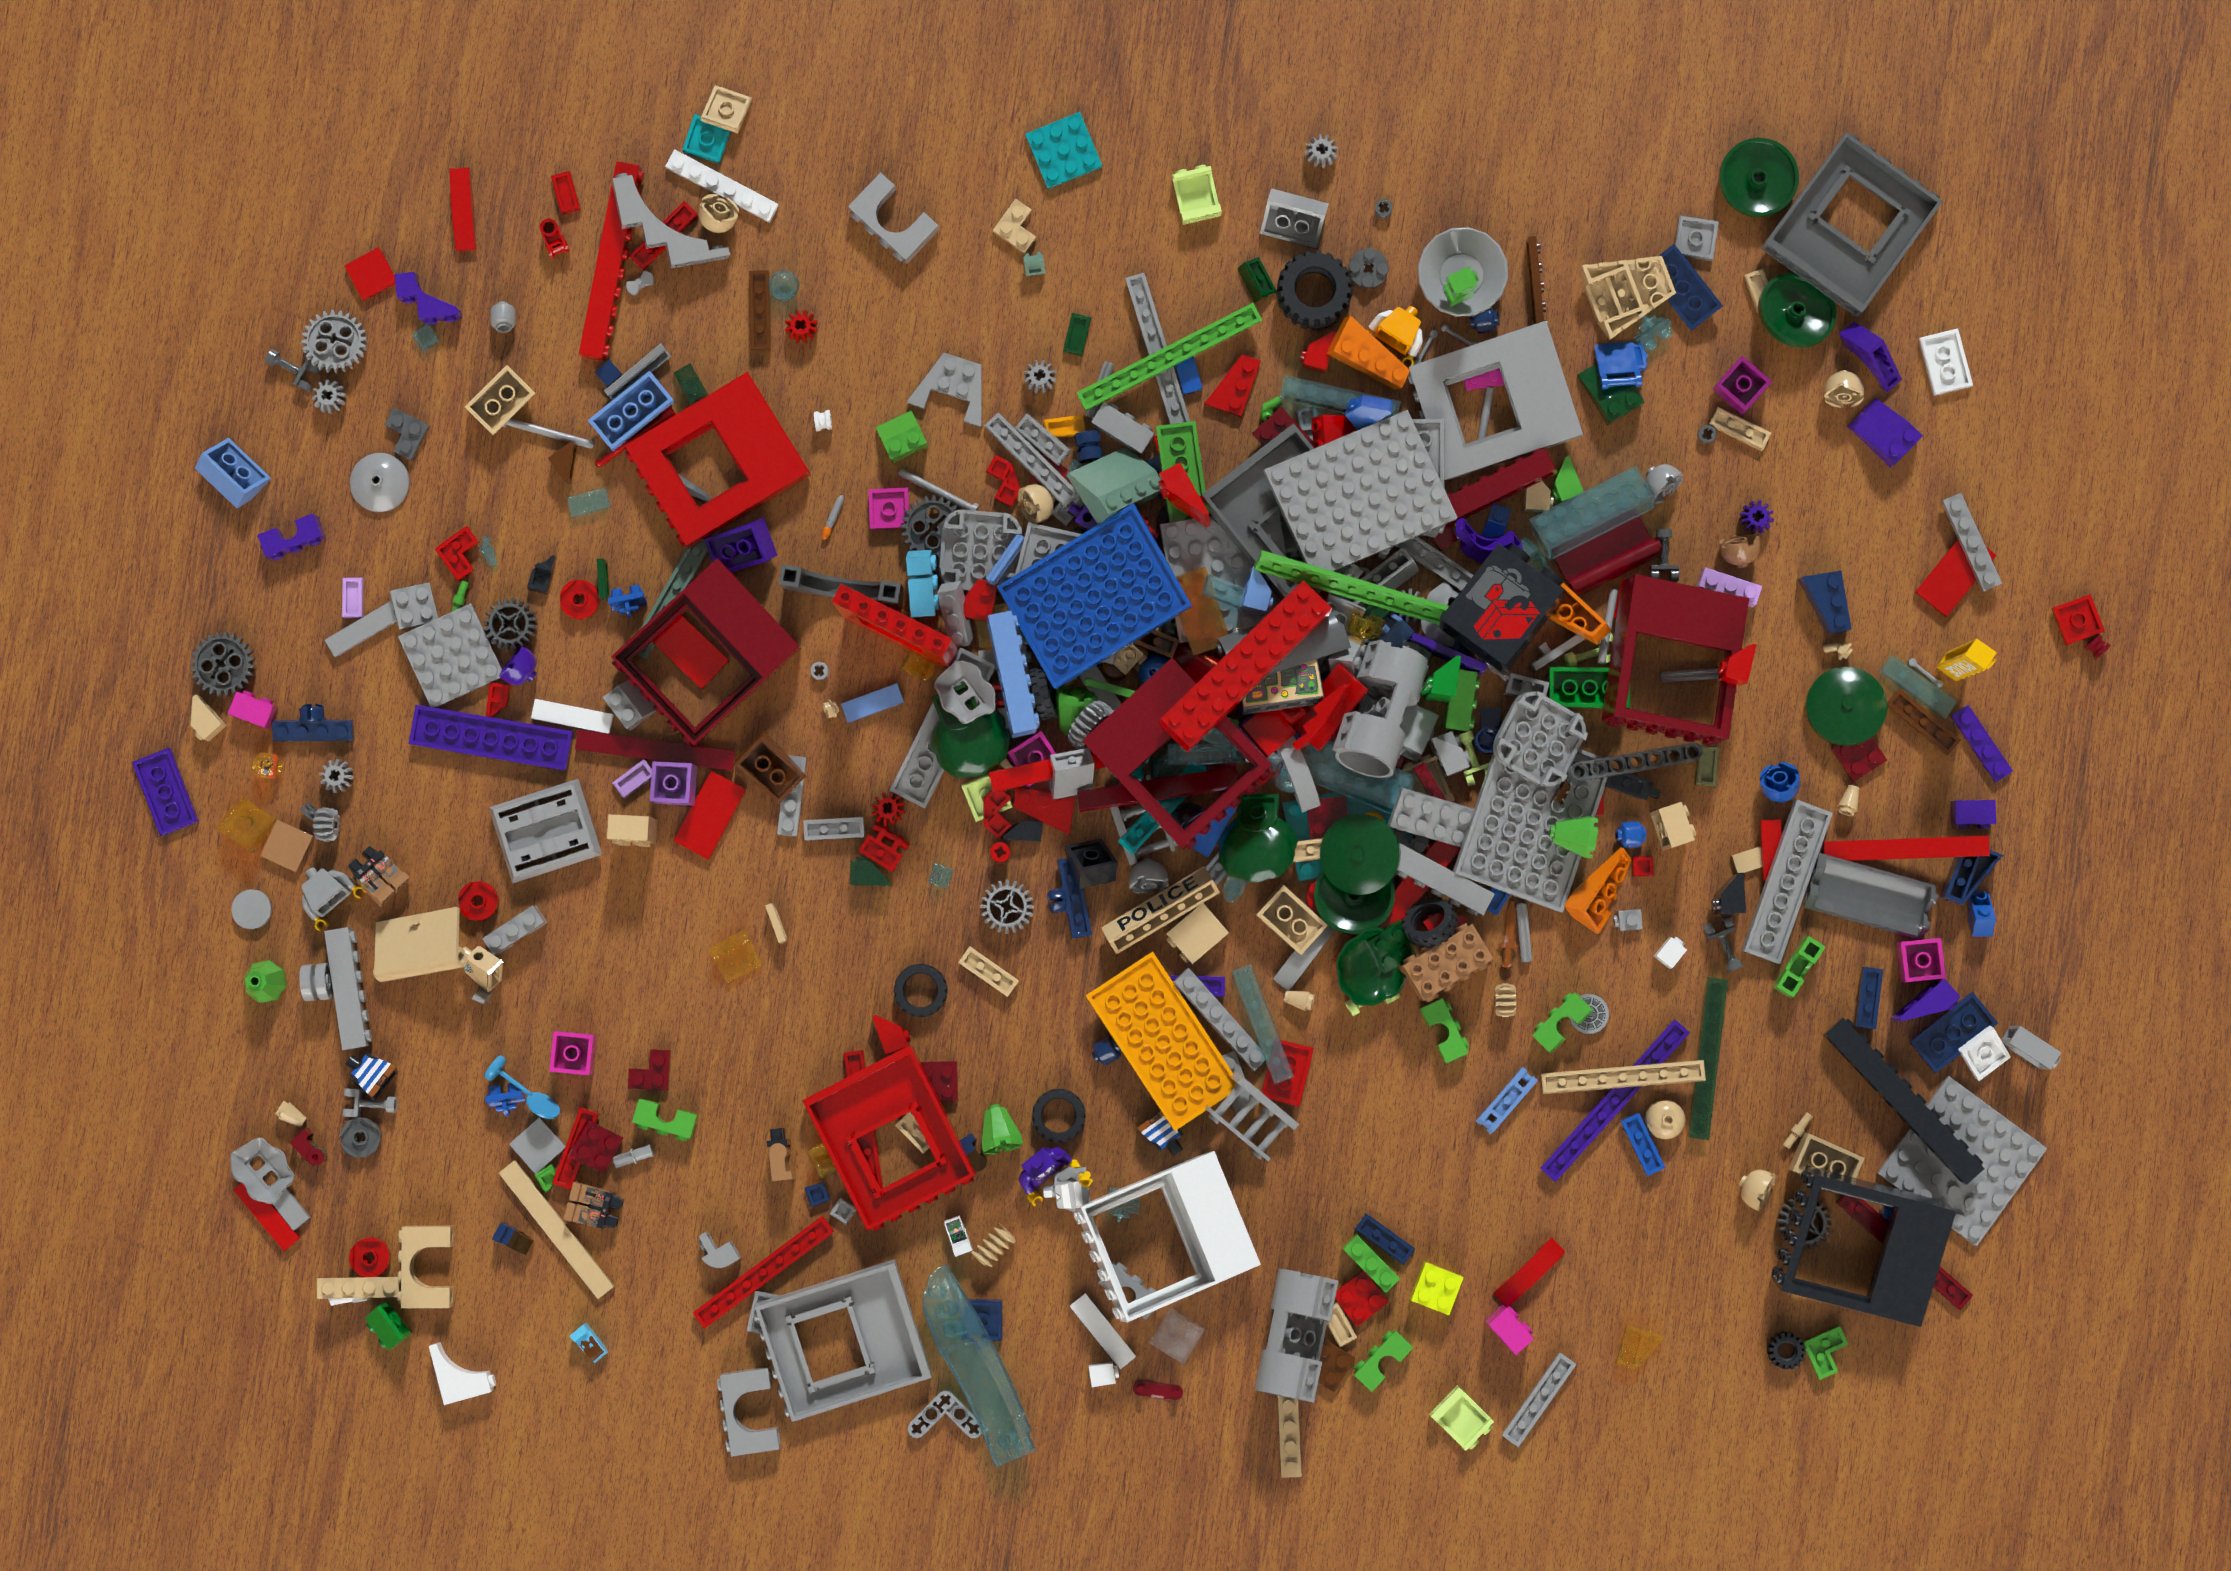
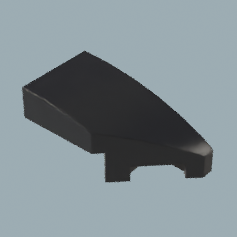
[527,555,556,595]
[1001,820,1042,842]

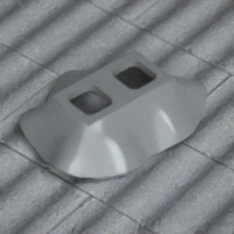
[1421,582,1460,647]
[934,661,995,724]
[230,1138,295,1204]

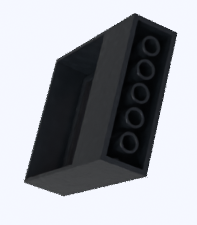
[1771,1165,1956,1327]

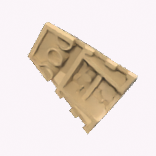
[1581,256,1676,340]

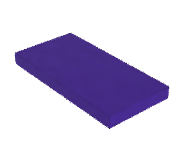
[1409,633,1488,676]
[132,748,199,836]

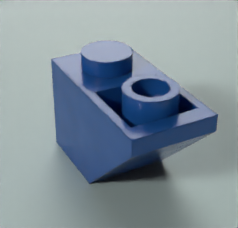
[1968,891,1996,937]

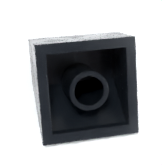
[1065,838,1118,889]
[1711,873,1746,915]

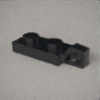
[1605,768,1661,800]

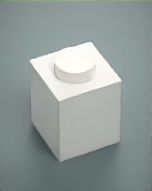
[1654,937,1687,969]
[1089,1361,1119,1387]

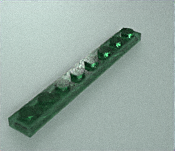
[1688,977,1728,1140]

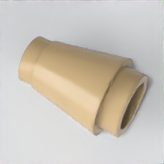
[1838,785,1860,816]
[1284,991,1315,1011]
[275,1101,307,1127]

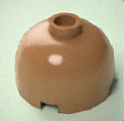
[1719,534,1760,568]

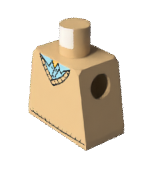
[463,946,503,993]

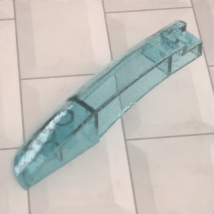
[922,1264,1036,1467]

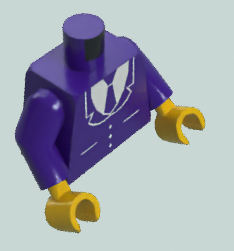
[1018,1147,1081,1206]

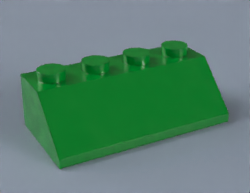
[1421,655,1461,703]
[1547,667,1630,708]

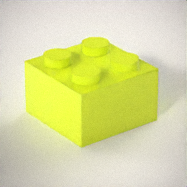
[1409,1261,1464,1315]

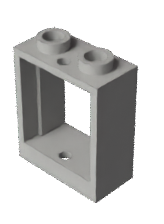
[2001,1026,2061,1070]

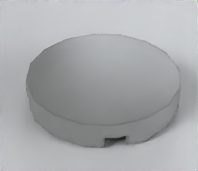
[231,889,273,929]

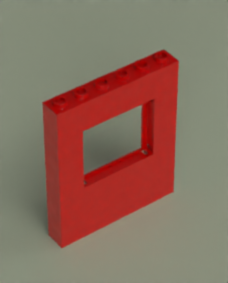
[625,372,811,549]
[832,584,958,669]
[802,1045,977,1232]

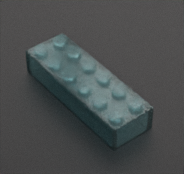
[1529,466,1655,561]
[1300,741,1417,814]

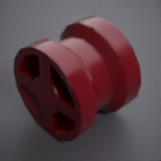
[2084,634,2111,659]

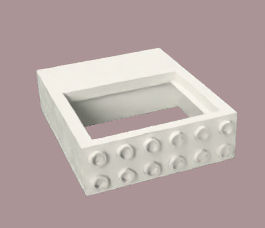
[1074,1151,1261,1322]

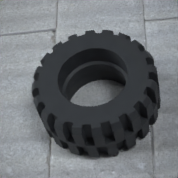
[1276,250,1353,330]

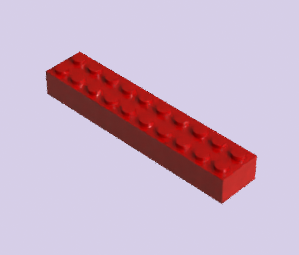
[1159,580,1332,753]

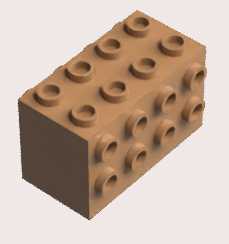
[1400,923,1494,1002]

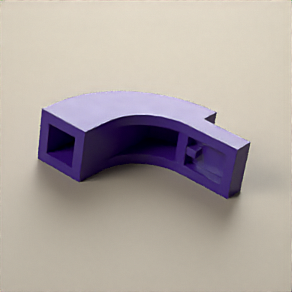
[1455,518,1523,563]

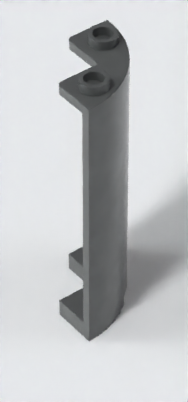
[1216,601,1351,675]
[1804,853,1938,940]

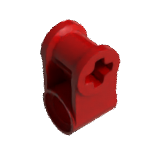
[540,218,570,259]

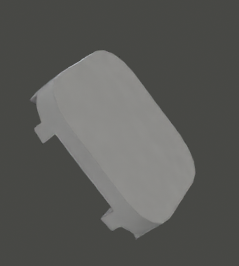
[939,509,1022,593]
[1493,691,1588,786]

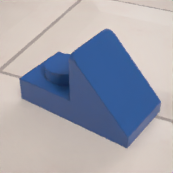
[1481,504,1511,538]

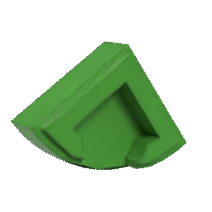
[534,1164,555,1193]

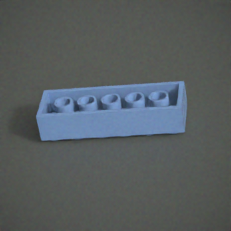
[986,610,1040,738]

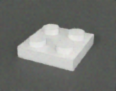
[1958,1025,2011,1081]

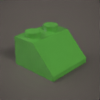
[876,411,928,463]

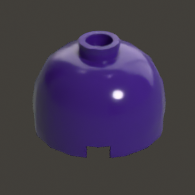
[499,645,537,685]

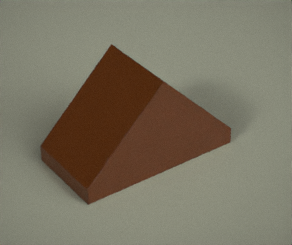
[548,442,578,484]

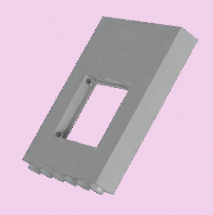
[1408,321,1583,482]
[753,1259,932,1422]

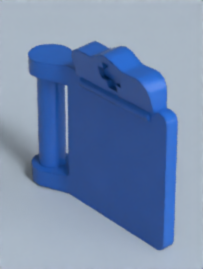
[1594,342,1648,390]

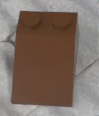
[734,731,806,804]

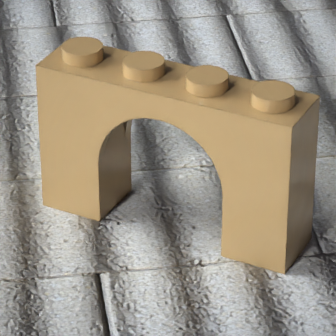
[398,1225,454,1308]

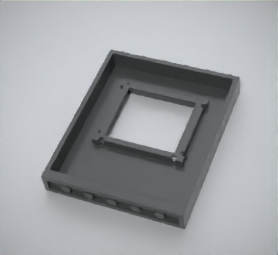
[1761,132,1943,318]
[1200,423,1359,601]

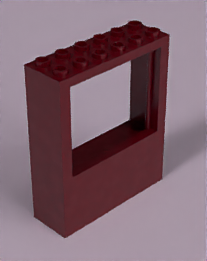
[611,558,801,746]
[1601,574,1749,746]
[1082,658,1272,850]

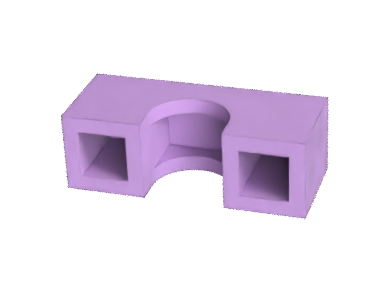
[1696,567,1762,608]

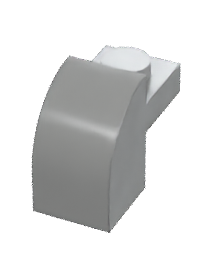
[698,1231,742,1268]

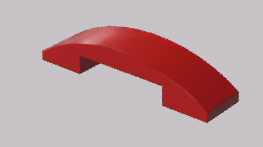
[1493,1237,1565,1307]

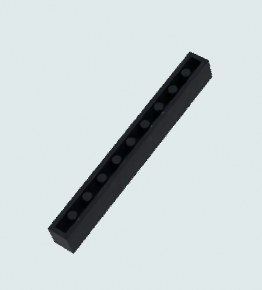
[1823,1018,1985,1185]

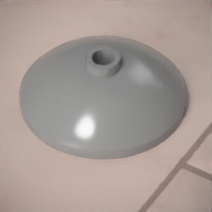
[350,453,410,512]

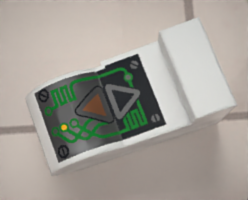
[944,1215,973,1257]

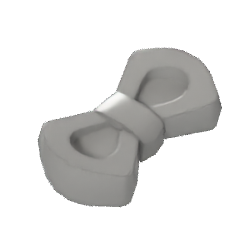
[626,271,654,296]

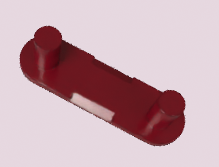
[1133,1380,1183,1400]

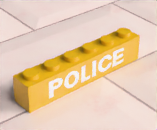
[1936,638,1997,681]

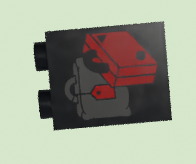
[1440,543,1564,676]

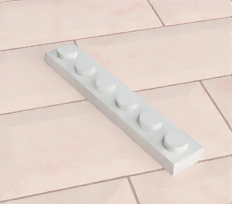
[665,149,779,223]

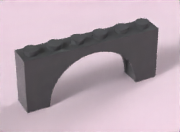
[778,564,904,609]

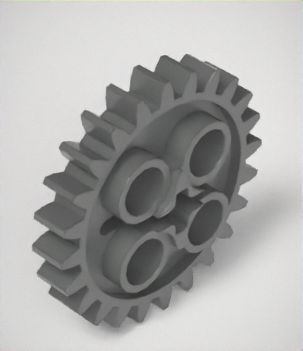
[900,495,957,559]
[190,632,256,697]

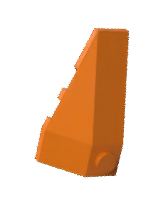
[1564,848,1632,934]

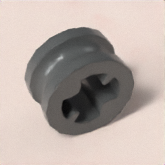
[1375,199,1393,219]
[1697,425,1716,444]
[300,801,317,821]

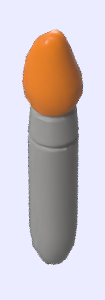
[822,495,844,540]

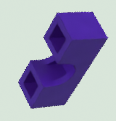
[257,514,326,561]

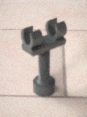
[265,349,321,392]
[1650,529,1679,582]
[1703,916,1743,972]

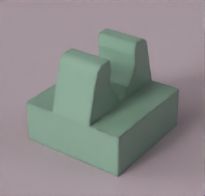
[1023,252,1046,276]

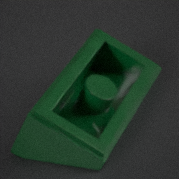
[1238,257,1276,302]

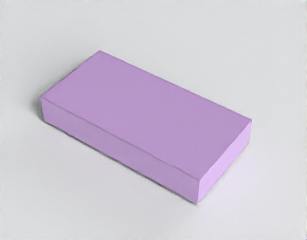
[342,578,364,618]
[612,759,652,799]

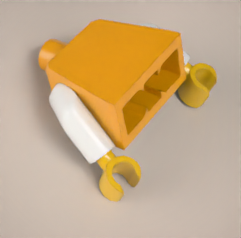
[1367,306,1423,367]

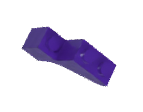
[395,272,462,325]

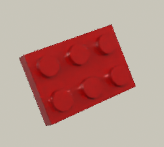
[1261,1038,1314,1107]

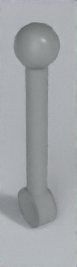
[1441,324,1477,346]
[1414,330,1438,365]
[1908,658,1943,688]

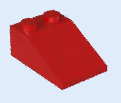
[1158,462,1210,528]

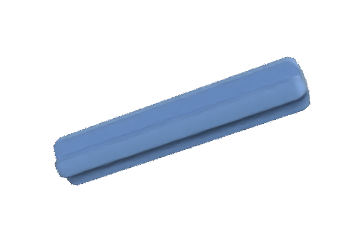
[986,534,1024,585]

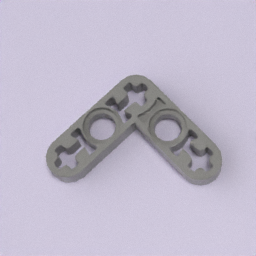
[908,1390,983,1438]

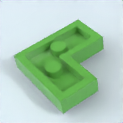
[1802,1325,1848,1380]

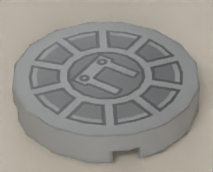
[1568,994,1609,1034]

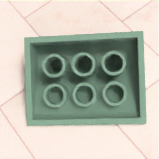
[1067,447,1160,524]

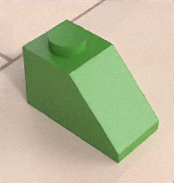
[1551,456,1584,504]

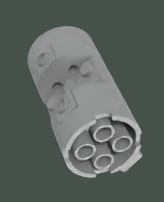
[1332,640,1429,778]
[1254,1269,1338,1403]

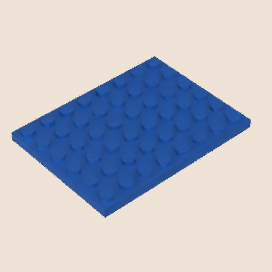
[997,503,1193,689]

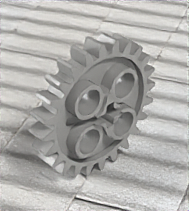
[301,310,367,373]

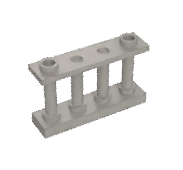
[1110,775,1178,866]
[1205,1072,1299,1161]

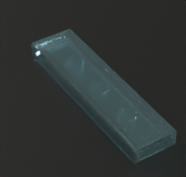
[1879,655,1957,718]

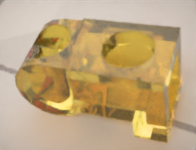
[1346,614,1386,639]

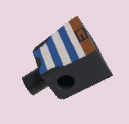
[346,1054,398,1102]
[1137,1111,1183,1156]

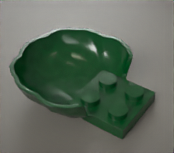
[930,683,1010,778]
[1219,794,1298,883]
[1335,919,1417,1006]

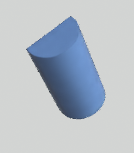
[588,371,675,451]

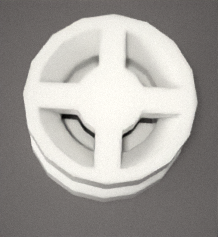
[814,410,832,431]

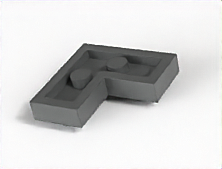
[385,407,430,461]

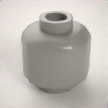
[490,301,516,332]

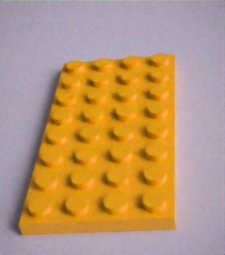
[1085,952,1236,1131]

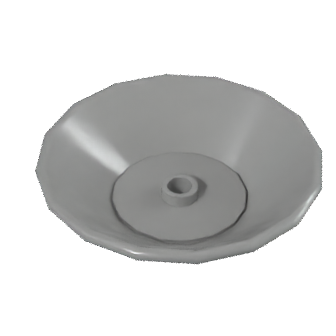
[1418,227,1508,317]

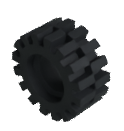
[1767,1331,1806,1370]

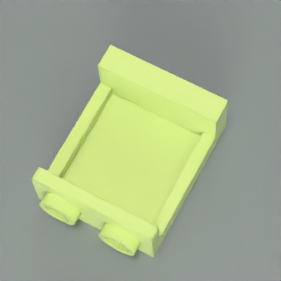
[1172,165,1222,225]
[1429,1385,1494,1451]

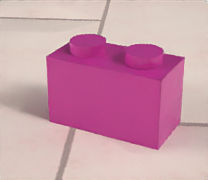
[228,690,278,729]

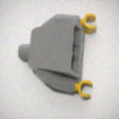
[302,867,366,931]

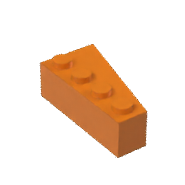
[1326,315,1410,390]
[1549,583,1611,645]

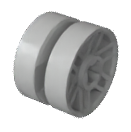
[300,963,333,1002]

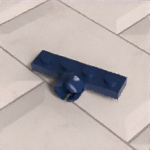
[272,704,354,741]
[1047,858,1092,939]

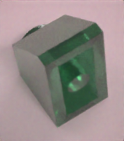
[674,363,709,405]
[850,857,891,887]

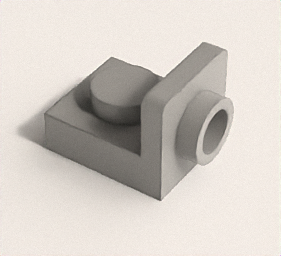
[1613,909,1643,931]

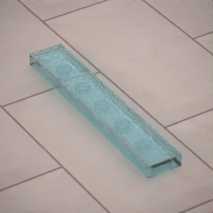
[1232,964,1294,1084]

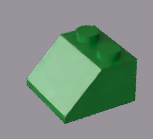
[365,1302,412,1351]

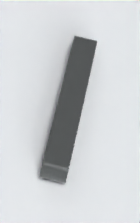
[1566,743,1703,783]

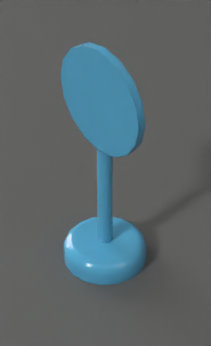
[484,1055,560,1119]

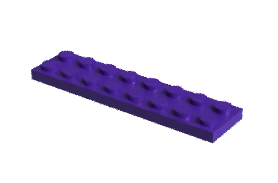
[408,705,574,771]

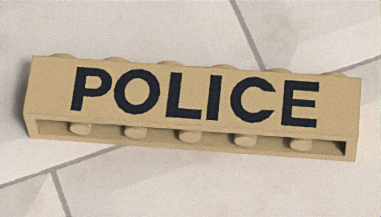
[1101,867,1220,954]

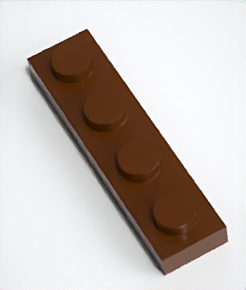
[749,270,771,351]
[1887,689,1961,756]

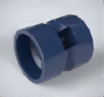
[1074,430,1103,463]
[1473,727,1498,755]

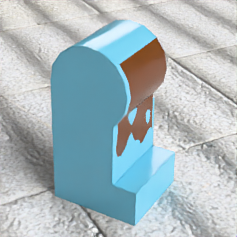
[570,1322,608,1363]

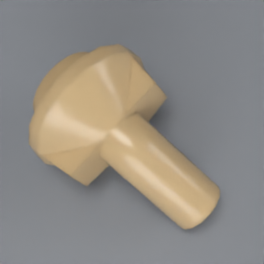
[1823,643,1853,660]

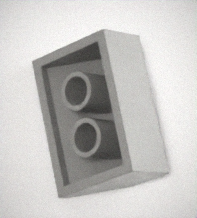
[1259,188,1329,249]

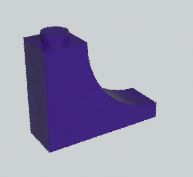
[1839,321,1902,392]

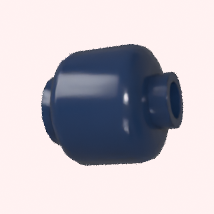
[1470,307,1500,334]
[1092,1035,1121,1065]

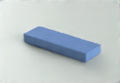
[841,683,904,723]

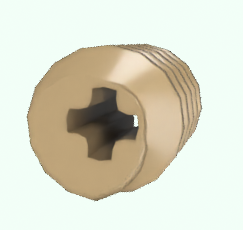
[971,1223,1016,1267]

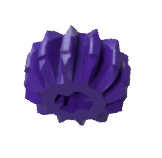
[1739,500,1774,534]

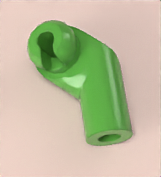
[1260,396,1283,422]

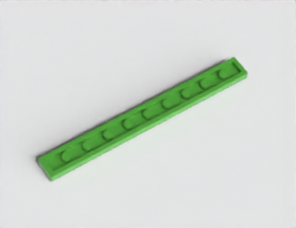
[1076,303,1262,412]
[1254,550,1449,625]

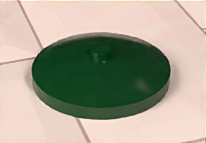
[1718,138,1799,218]
[1758,273,1836,348]
[1805,667,1887,746]
[1320,814,1401,895]
[1314,870,1395,935]

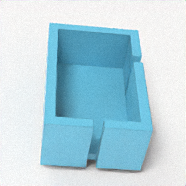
[906,550,940,617]

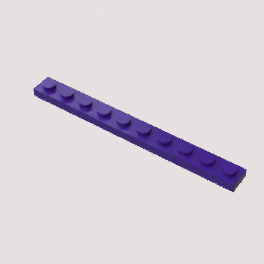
[1540,1019,1690,1182]

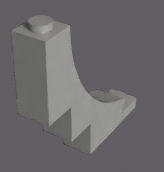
[612,173,730,269]

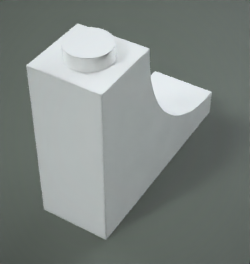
[429,1342,496,1405]

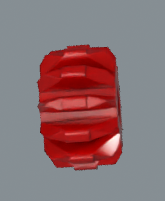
[785,310,818,343]
[871,792,905,826]

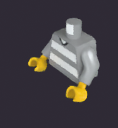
[1043,1166,1097,1224]

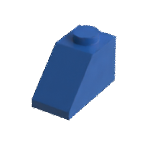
[1345,395,1393,430]

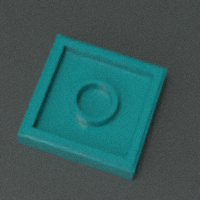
[682,114,731,164]

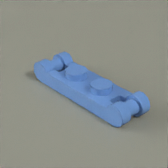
[1476,1066,1538,1134]

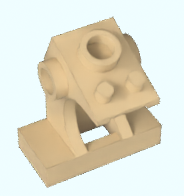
[1115,642,1150,675]

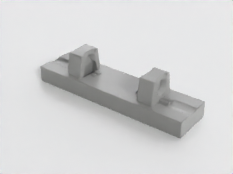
[1530,633,1585,672]

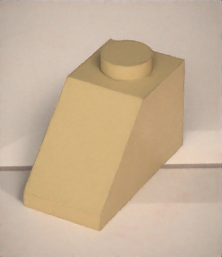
[1523,481,1554,513]
[191,694,227,741]

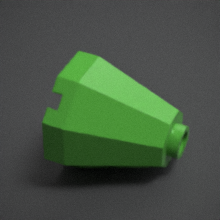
[1055,686,1098,736]
[1549,816,1598,858]
[243,960,287,1003]
[981,1104,1023,1154]

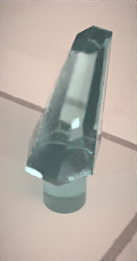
[479,536,498,567]

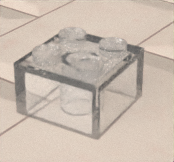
[1149,1306,1205,1364]

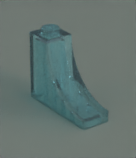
[1168,742,1246,766]

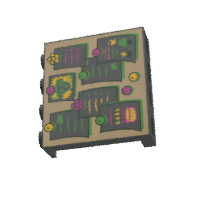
[1242,659,1324,715]

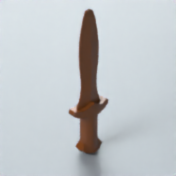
[1498,901,1518,969]

